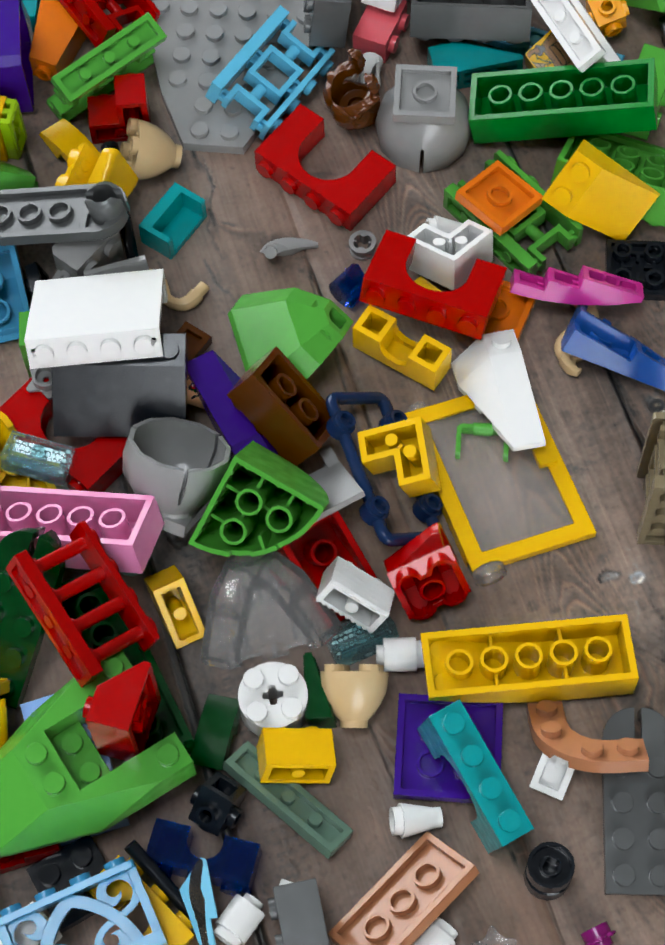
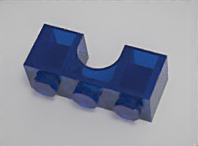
[146,818,262,896]

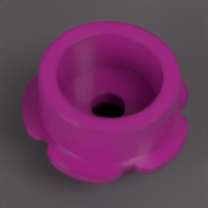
[580,921,616,945]

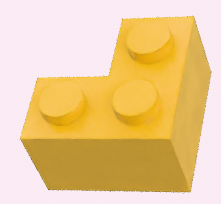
[357,416,441,498]

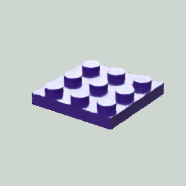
[393,693,503,803]

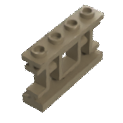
[636,410,665,545]

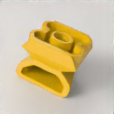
[55,142,139,198]

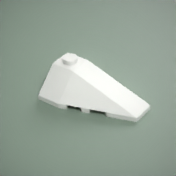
[451,329,546,452]

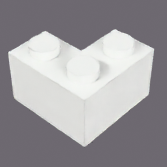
[407,219,493,290]

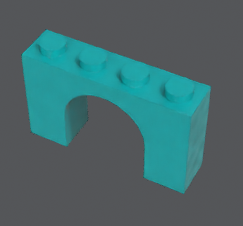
[417,699,534,854]

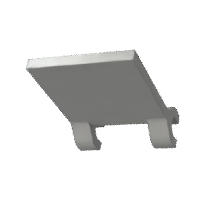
[309,445,365,522]

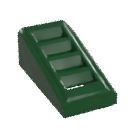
[303,652,337,729]

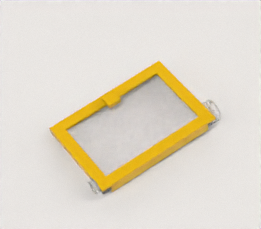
[404,395,597,587]

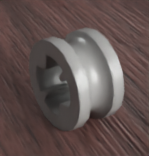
[349,230,377,261]

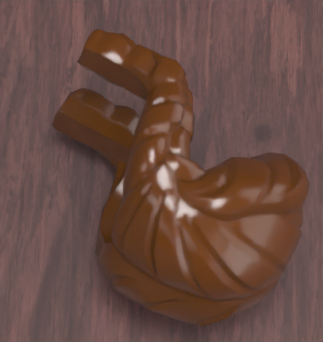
[323,48,380,130]

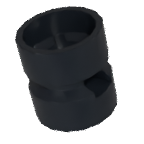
[524,842,575,901]

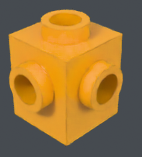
[586,0,630,37]

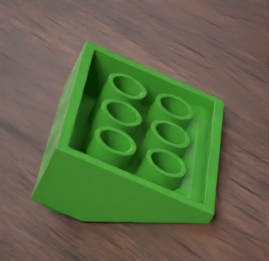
[550,133,665,227]

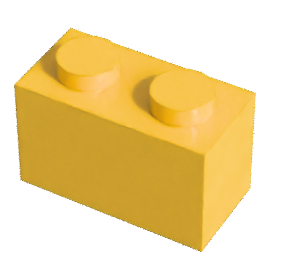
[256,726,337,784]

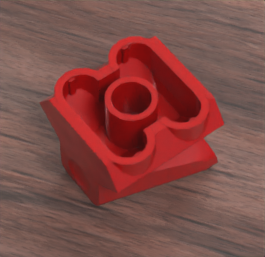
[383,522,472,620]

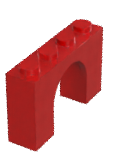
[254,103,396,231]
[359,230,507,340]
[0,377,127,492]

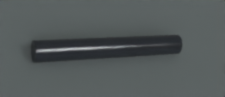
[124,840,206,929]

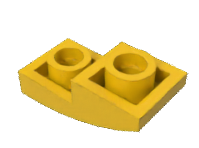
[39,118,101,162]

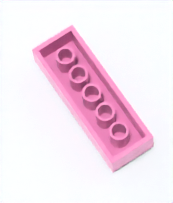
[0,485,164,574]

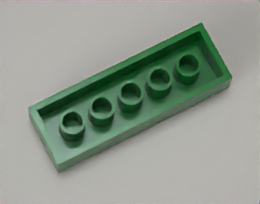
[468,58,658,144]

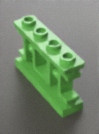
[46,12,167,121]
[443,150,584,275]

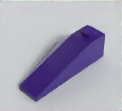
[187,350,278,461]

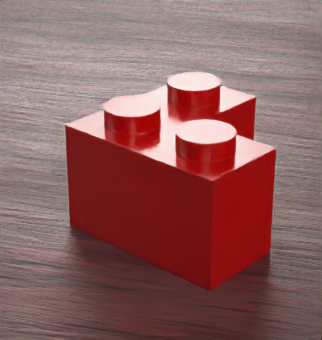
[87,73,151,144]

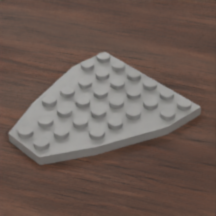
[151,0,314,155]

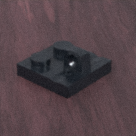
[26,835,106,933]

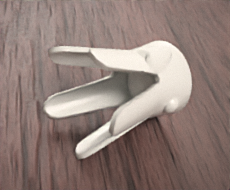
[351,52,384,86]

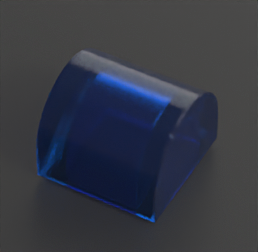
[329,263,365,308]

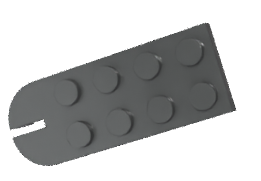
[0,181,130,246]
[601,707,665,896]

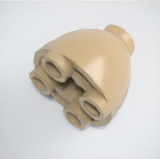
[120,118,182,180]
[320,664,389,728]

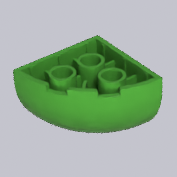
[188,441,329,557]

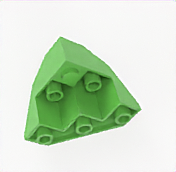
[228,287,354,380]

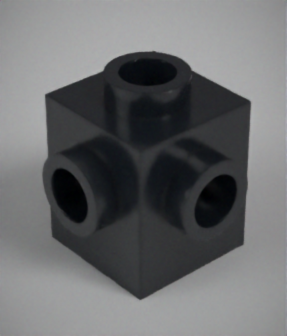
[188,771,247,837]

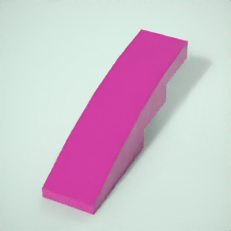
[510,265,644,306]

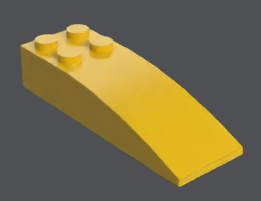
[420,614,639,703]

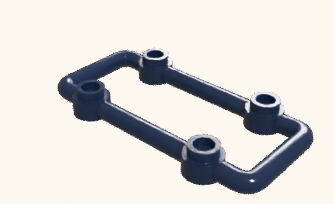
[325,392,443,547]

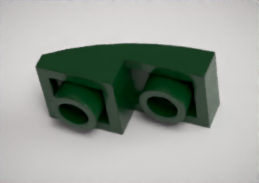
[190,693,241,770]

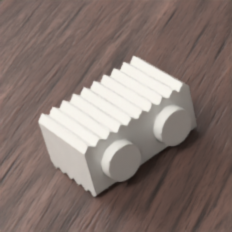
[316,556,395,633]

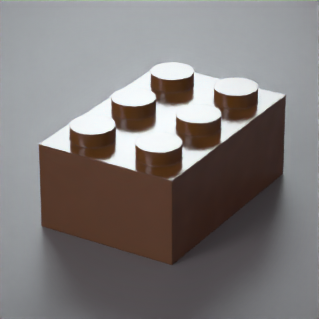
[227,346,330,466]

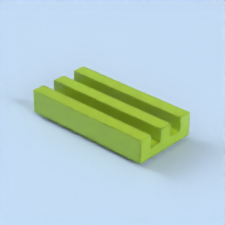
[0,98,27,160]

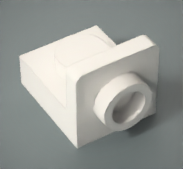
[529,753,575,801]

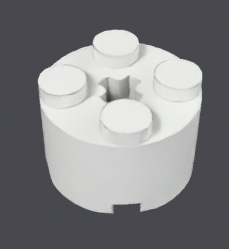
[238,662,308,737]

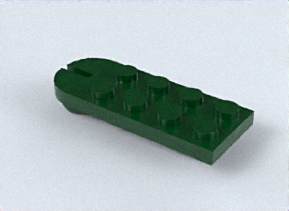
[0,527,65,709]

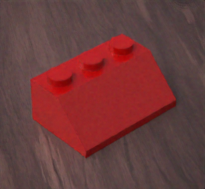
[83,661,161,761]

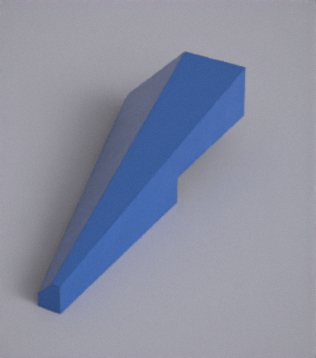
[561,305,665,391]

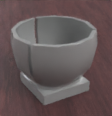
[375,64,471,173]
[123,417,231,538]

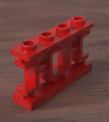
[59,0,160,47]

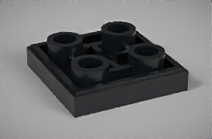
[605,239,665,301]

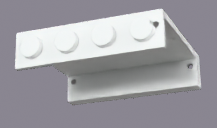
[24,269,168,369]

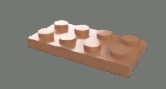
[327,831,479,945]

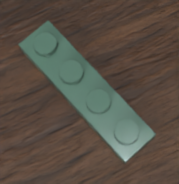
[223,741,354,860]

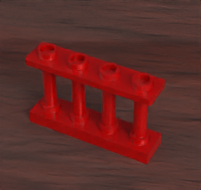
[5,521,160,688]

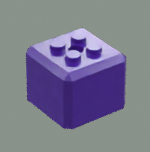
[0,0,34,113]

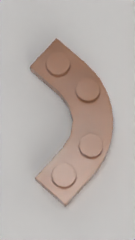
[527,700,649,773]

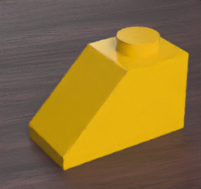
[144,565,207,649]

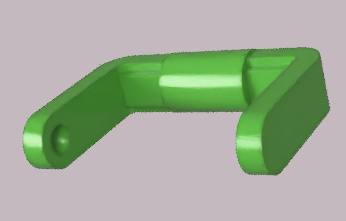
[455,422,509,462]

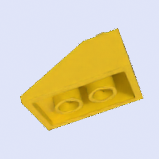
[541,139,660,240]

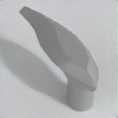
[259,237,318,259]

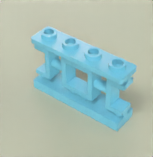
[205,5,336,141]

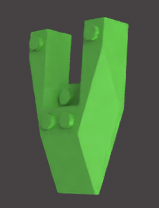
[0,650,197,858]

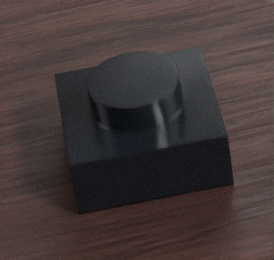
[24,262,49,297]

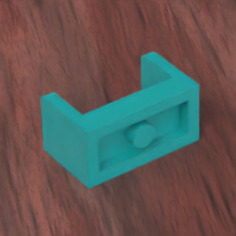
[138,182,207,259]

